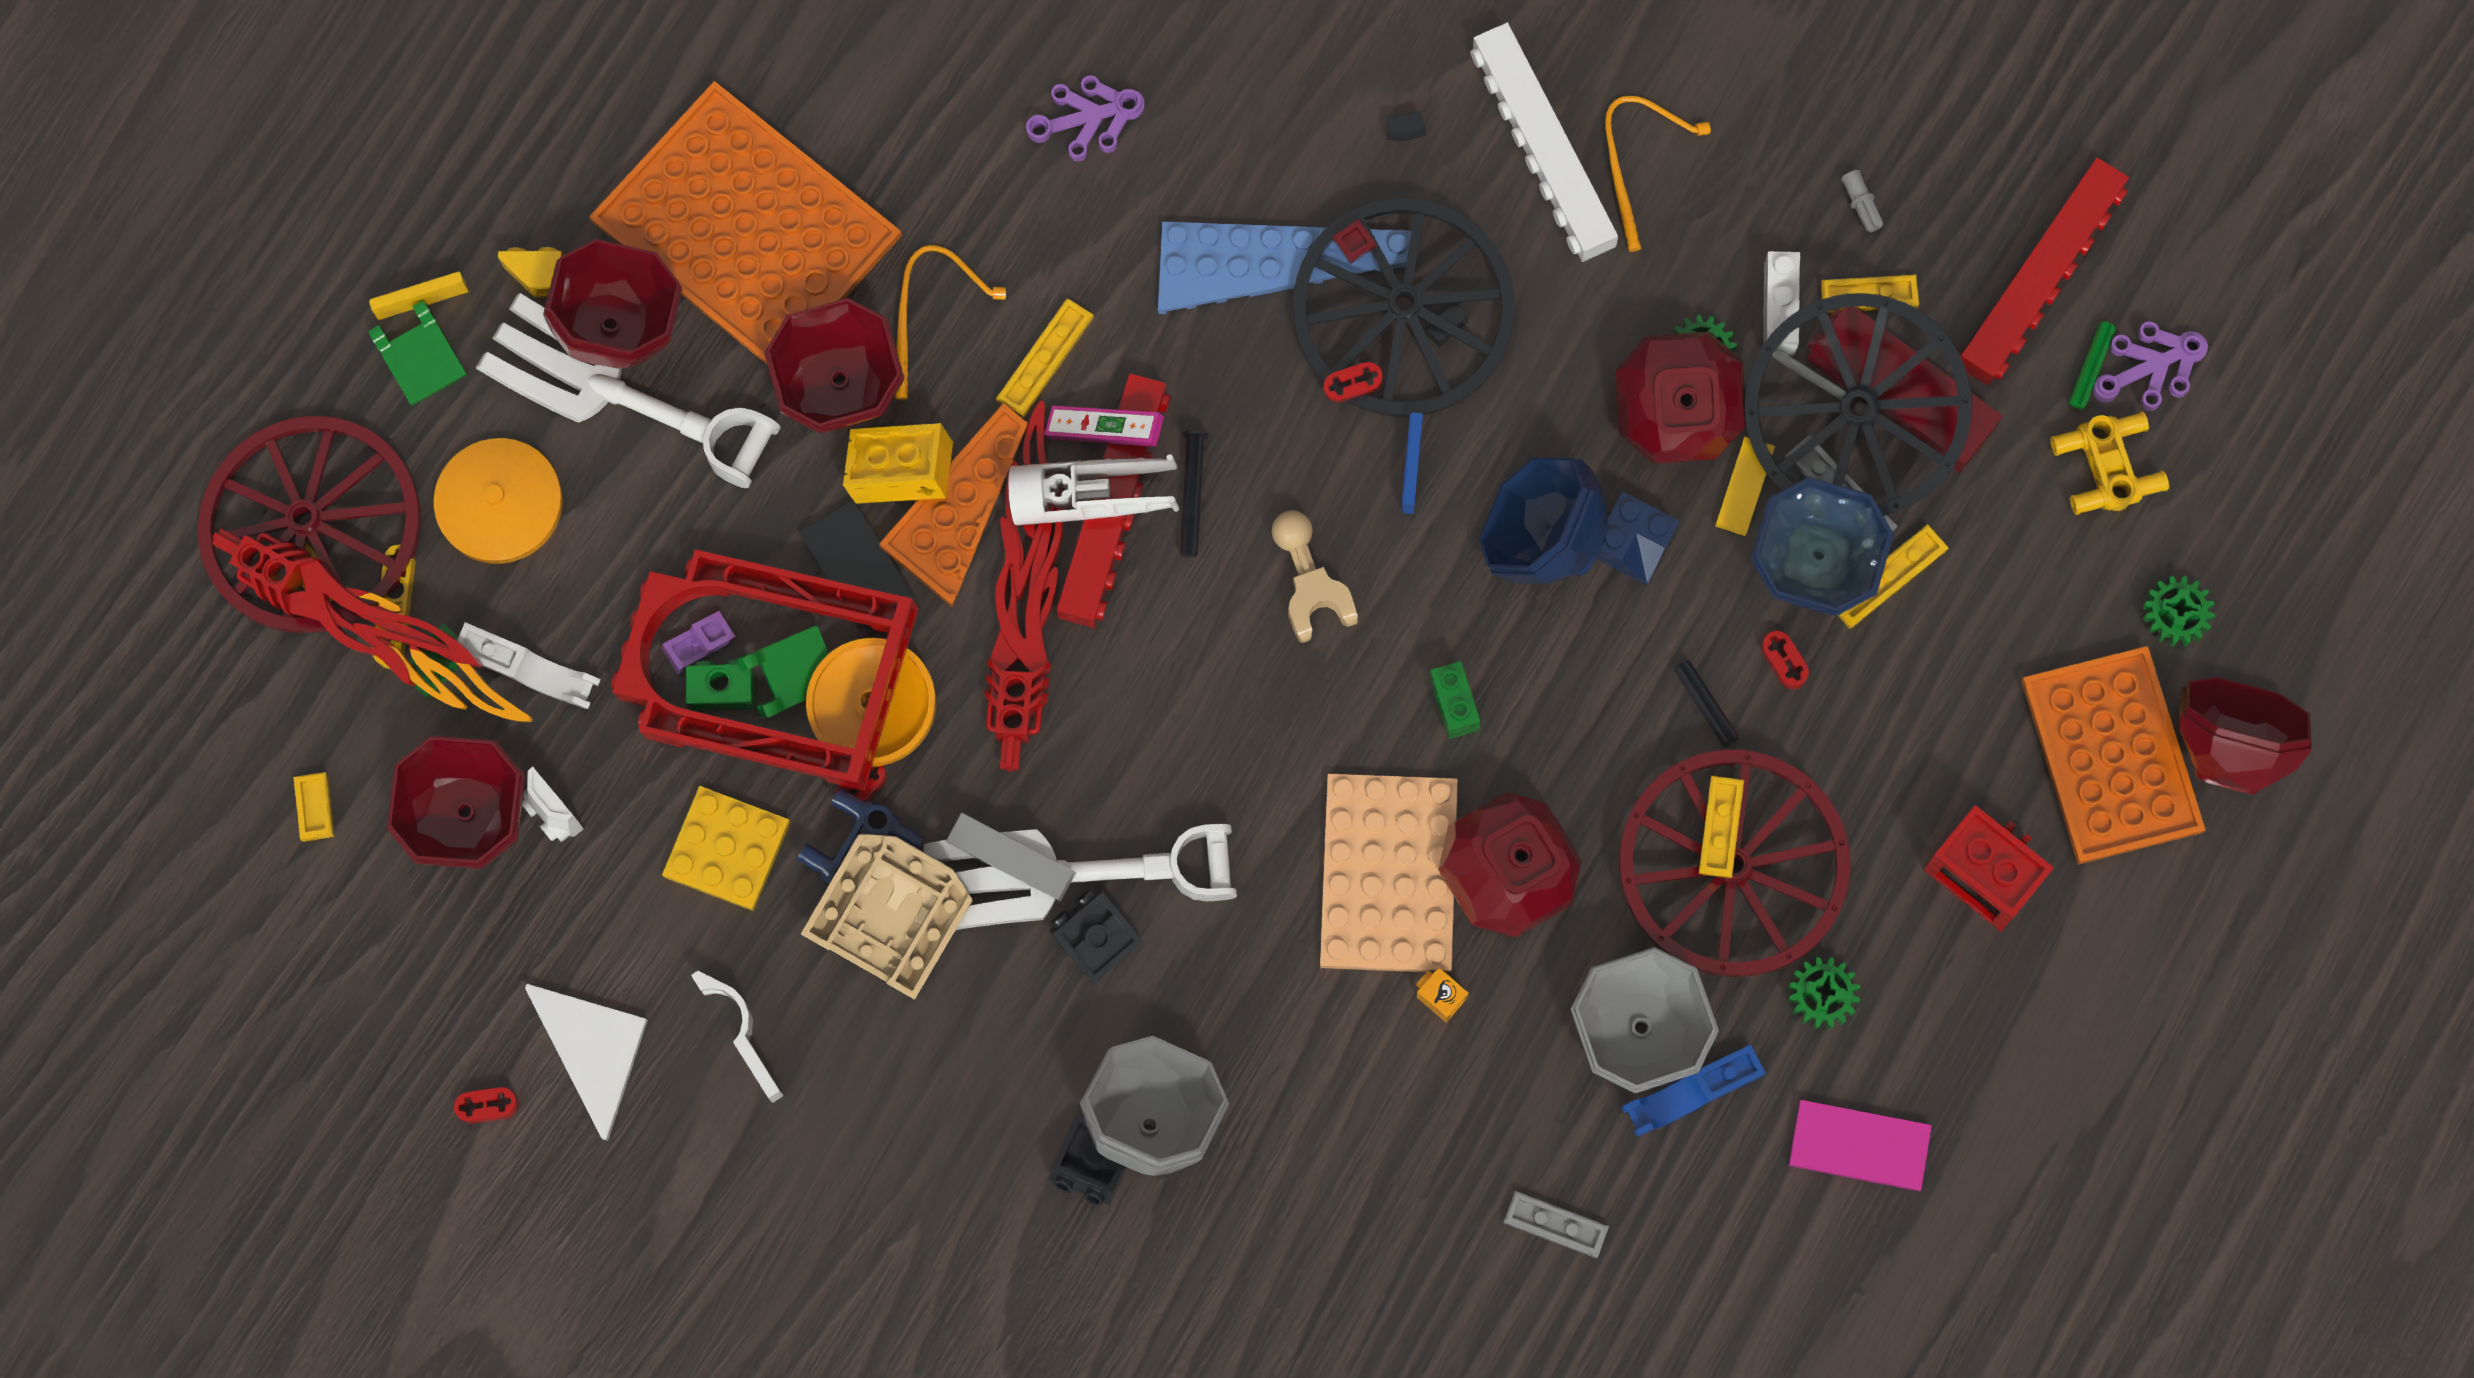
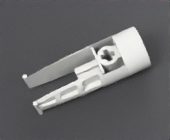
[1009,454,1179,525]

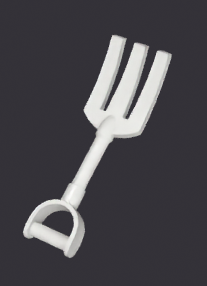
[476,293,781,488]
[924,824,1237,930]

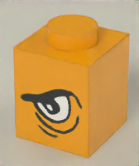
[1416,967,1469,1023]

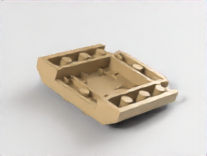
[801,834,973,1000]

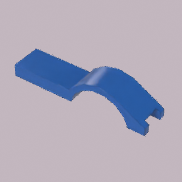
[1621,1044,1766,1137]

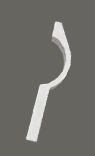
[457,623,601,710]
[691,971,783,1103]

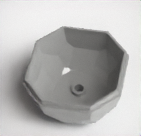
[1571,947,1719,1093]
[1080,1036,1229,1176]

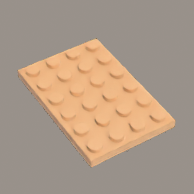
[1320,774,1458,973]

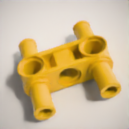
[2050,411,2169,515]

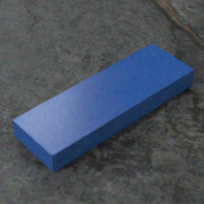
[1401,413,1423,514]

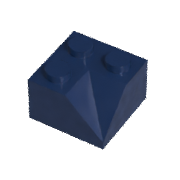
[1596,492,1680,585]

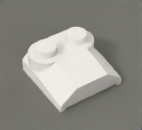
[522,767,584,842]

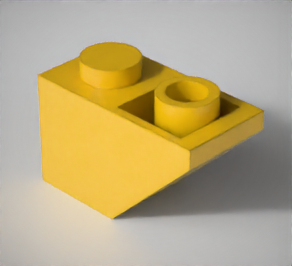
[498,247,563,297]

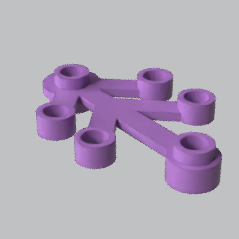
[1026,75,1145,162]
[2093,321,2208,411]

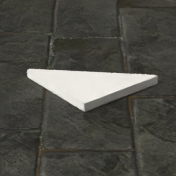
[525,984,648,1141]

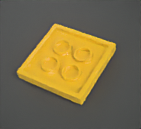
[662,786,791,911]

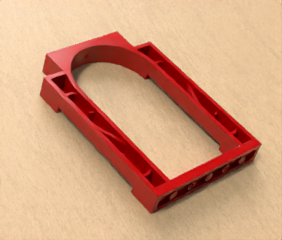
[611,550,919,791]

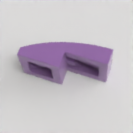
[661,611,736,674]

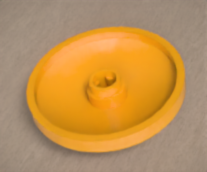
[434,438,563,564]
[806,638,936,767]

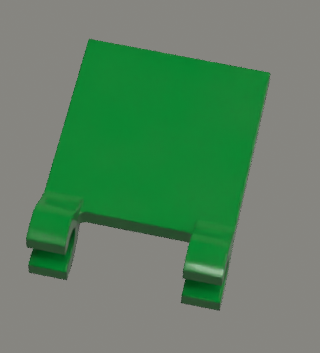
[368,301,467,406]
[736,625,829,719]

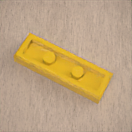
[369,272,469,320]
[1820,275,1919,313]
[1715,436,1775,536]
[1699,776,1744,878]

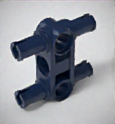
[797,787,925,885]

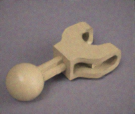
[1272,510,1358,643]

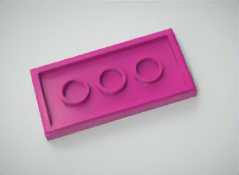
[1788,1100,1932,1192]

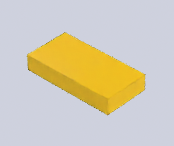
[293,772,335,842]

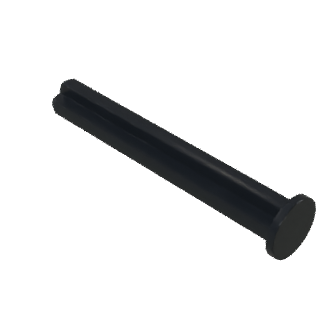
[1180,430,1209,558]

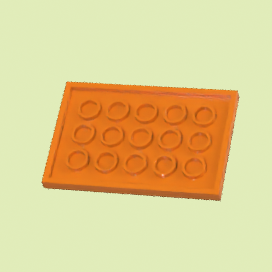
[2021,646,2206,865]

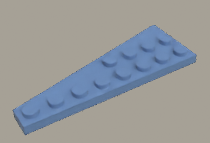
[1158,222,1412,314]

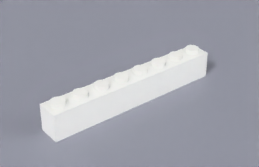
[1470,22,1618,262]

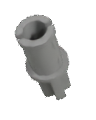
[1841,170,1883,232]

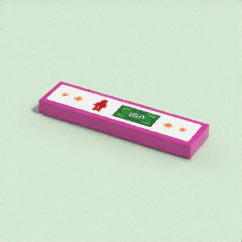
[1044,406,1164,447]

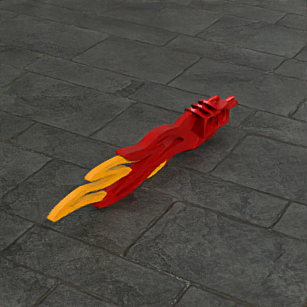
[212,528,533,722]

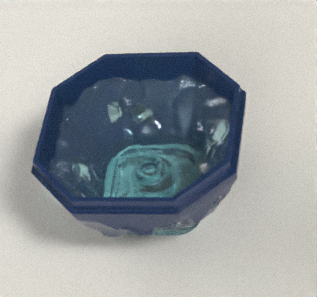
[1751,477,1894,616]

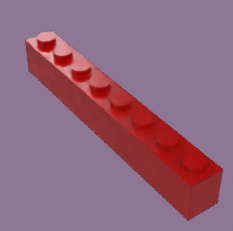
[1961,157,2129,386]
[1056,373,1171,629]

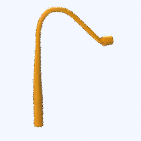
[1605,96,1711,252]
[895,245,1006,401]

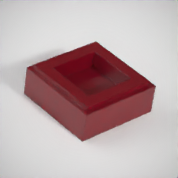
[1332,219,1376,265]

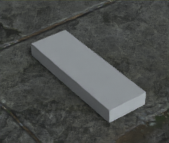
[1504,1191,1609,1259]

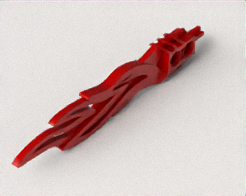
[984,400,1064,772]

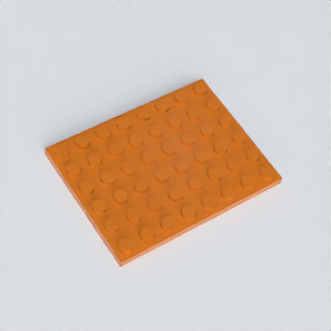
[589,81,902,365]

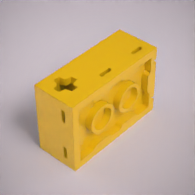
[843,423,953,504]

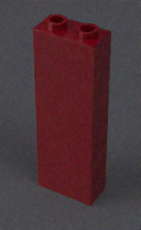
[1807,306,2003,473]

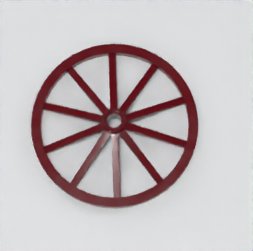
[198,416,421,633]
[1619,750,1850,977]

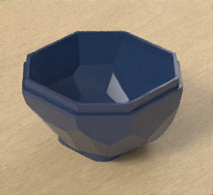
[1479,458,1608,584]

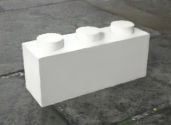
[1763,251,1800,355]

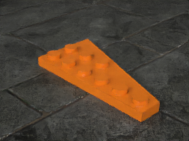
[879,403,1028,608]

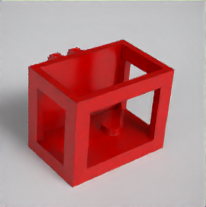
[1924,805,2054,932]

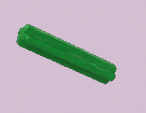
[2068,321,2116,410]

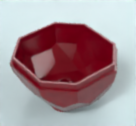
[543,239,682,369]
[764,298,904,434]
[1615,332,1746,464]
[2180,677,2312,794]
[387,735,525,869]
[1438,793,1582,938]

